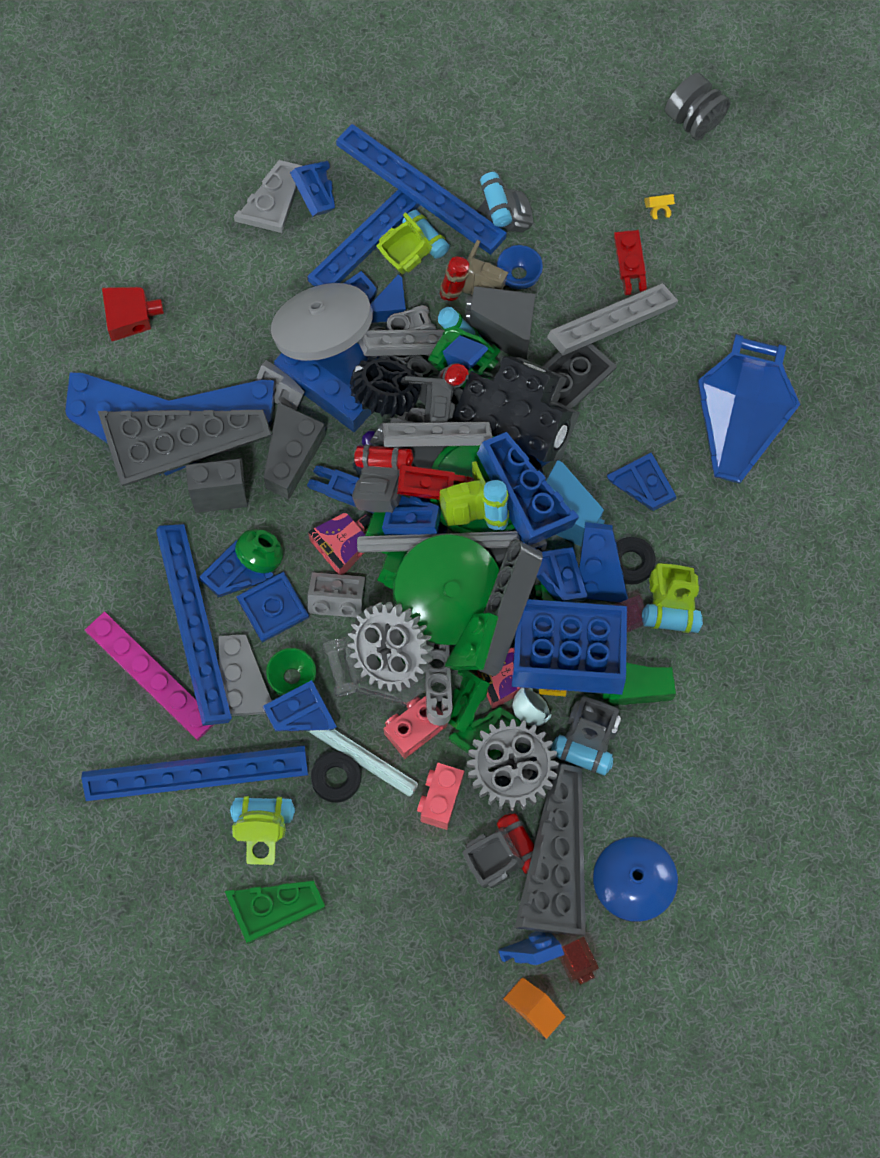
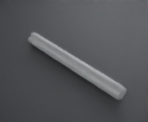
[357,531,520,553]

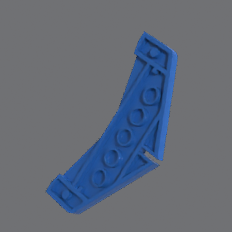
[65,373,275,476]

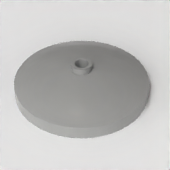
[271,283,373,361]

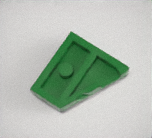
[448,707,522,769]

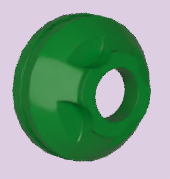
[235,529,283,573]
[266,648,316,696]

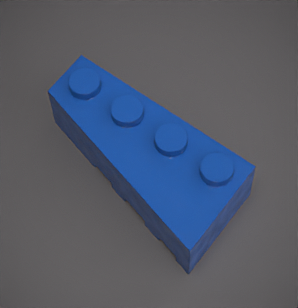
[477,432,579,546]

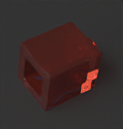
[559,937,599,985]

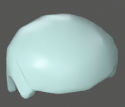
[512,688,552,726]

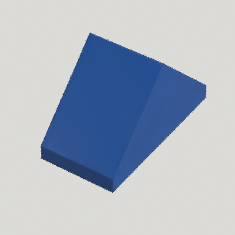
[370,275,406,323]
[443,336,488,371]

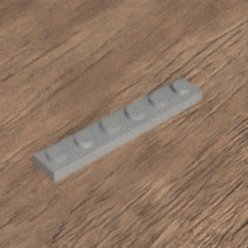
[547,283,678,355]

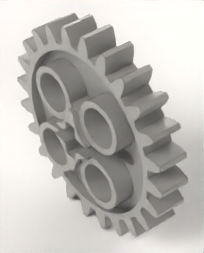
[348,602,433,692]
[467,719,558,811]

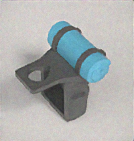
[476,172,533,232]
[551,696,621,776]

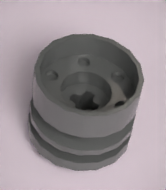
[665,73,731,140]

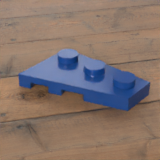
[579,522,629,603]

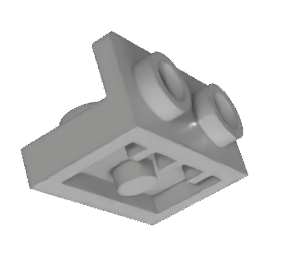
[308,572,365,618]

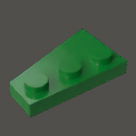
[224,881,326,945]

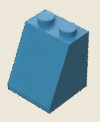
[546,460,605,547]

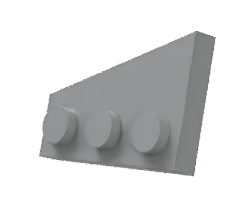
[234,160,302,233]
[219,635,271,716]

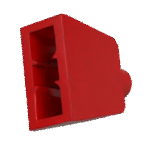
[102,287,164,341]

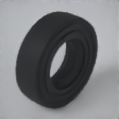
[616,537,656,585]
[311,752,361,803]

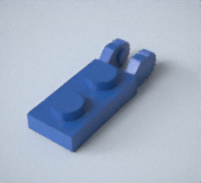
[307,465,373,513]

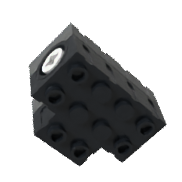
[452,356,580,462]

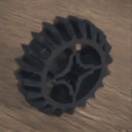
[350,356,421,418]

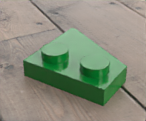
[460,344,501,390]
[445,613,498,670]
[448,670,490,733]

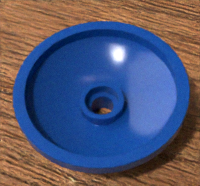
[593,837,678,922]

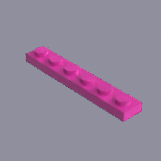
[85,611,214,741]

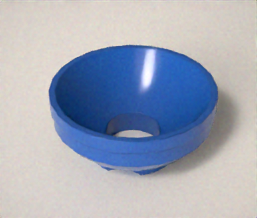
[497,245,543,289]

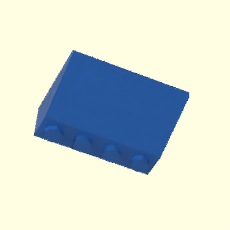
[274,343,371,433]
[512,599,627,695]

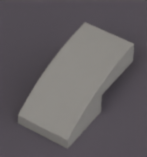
[255,360,304,411]

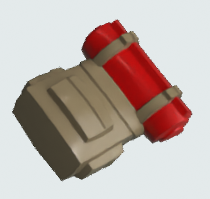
[440,240,508,301]

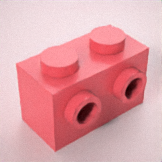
[384,696,448,759]
[417,763,464,830]

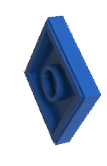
[236,572,309,643]

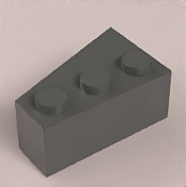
[264,403,326,500]

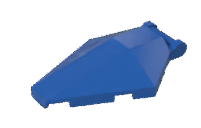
[698,334,800,483]

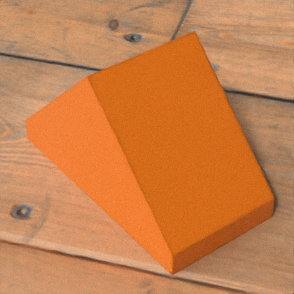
[503,977,565,1039]

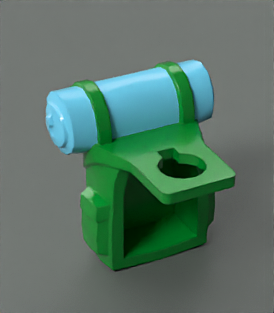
[428,307,495,371]

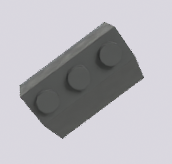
[543,344,617,409]

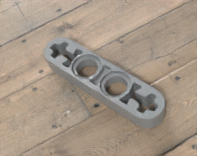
[425,641,452,726]

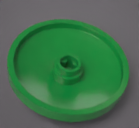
[393,535,500,645]

